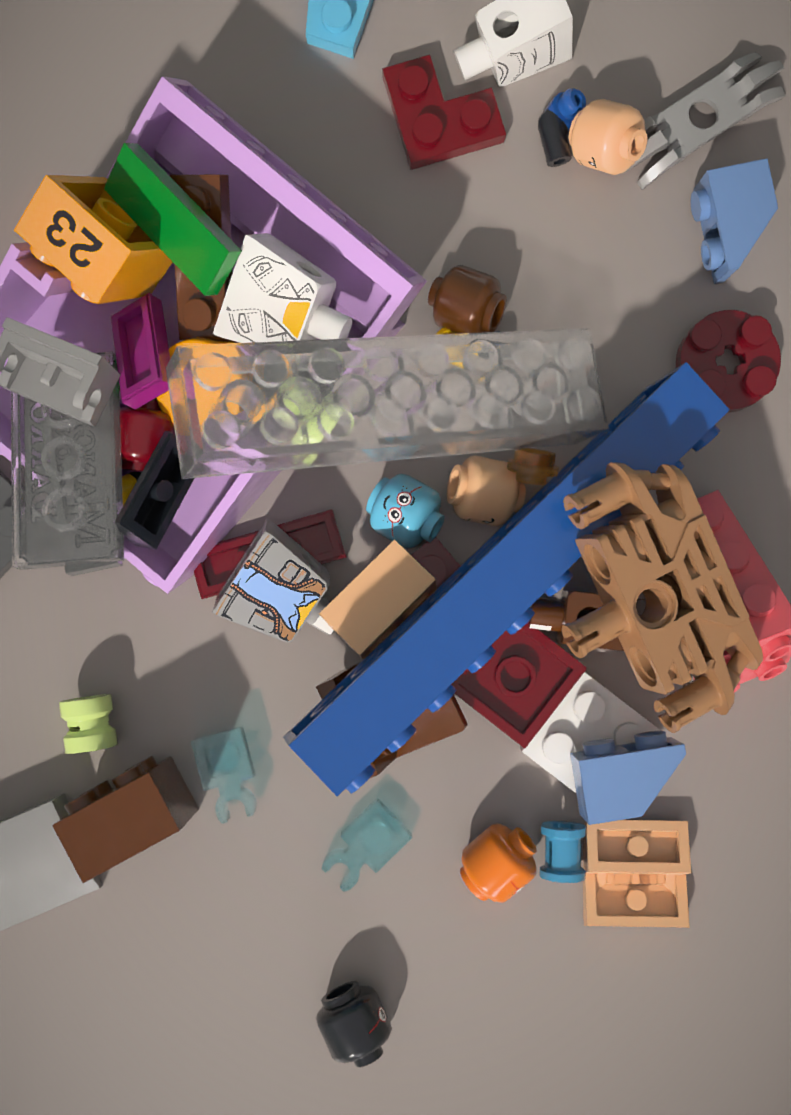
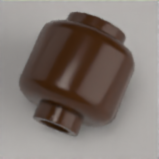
[428,265,507,340]

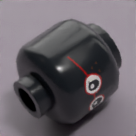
[316,981,392,1068]

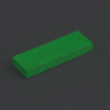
[104,143,242,296]

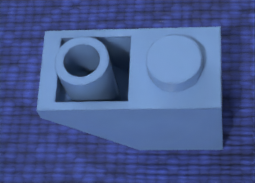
[690,158,778,284]
[570,731,686,825]

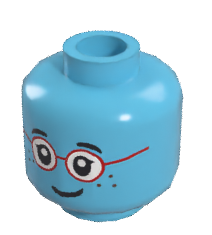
[366,474,445,549]

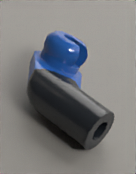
[538,88,586,167]

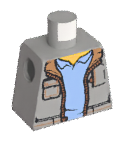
[212,519,334,642]

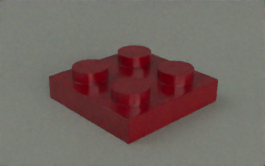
[452,622,587,749]

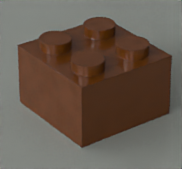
[52,755,199,883]

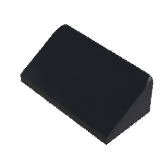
[114,431,204,550]

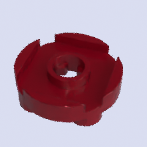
[676,310,781,413]

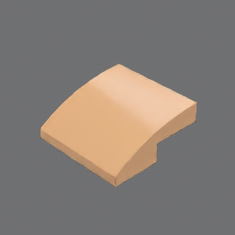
[583,820,691,928]

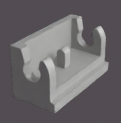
[0,317,120,427]

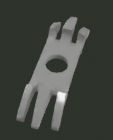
[624,52,786,190]

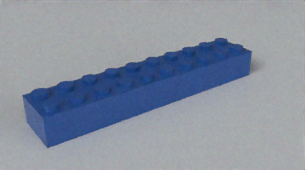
[283,362,730,797]

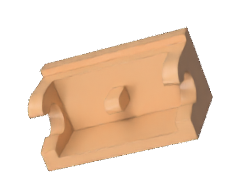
[319,539,437,660]

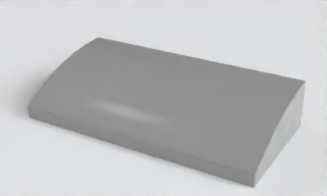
[0,793,103,931]

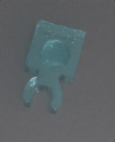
[191,726,257,824]
[321,798,412,892]

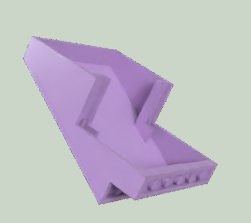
[0,76,427,594]

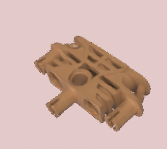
[562,462,763,733]

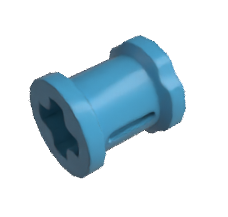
[539,821,586,883]

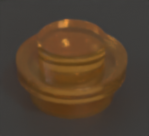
[507,447,559,485]

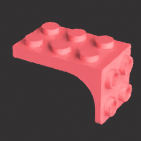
[693,490,791,693]

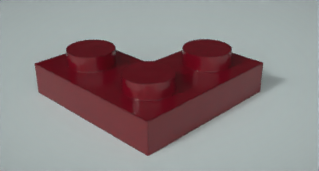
[382,54,506,170]

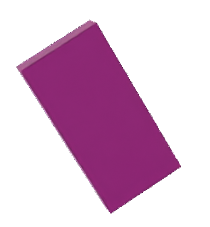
[111,293,175,409]

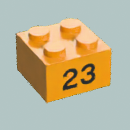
[14,175,173,304]

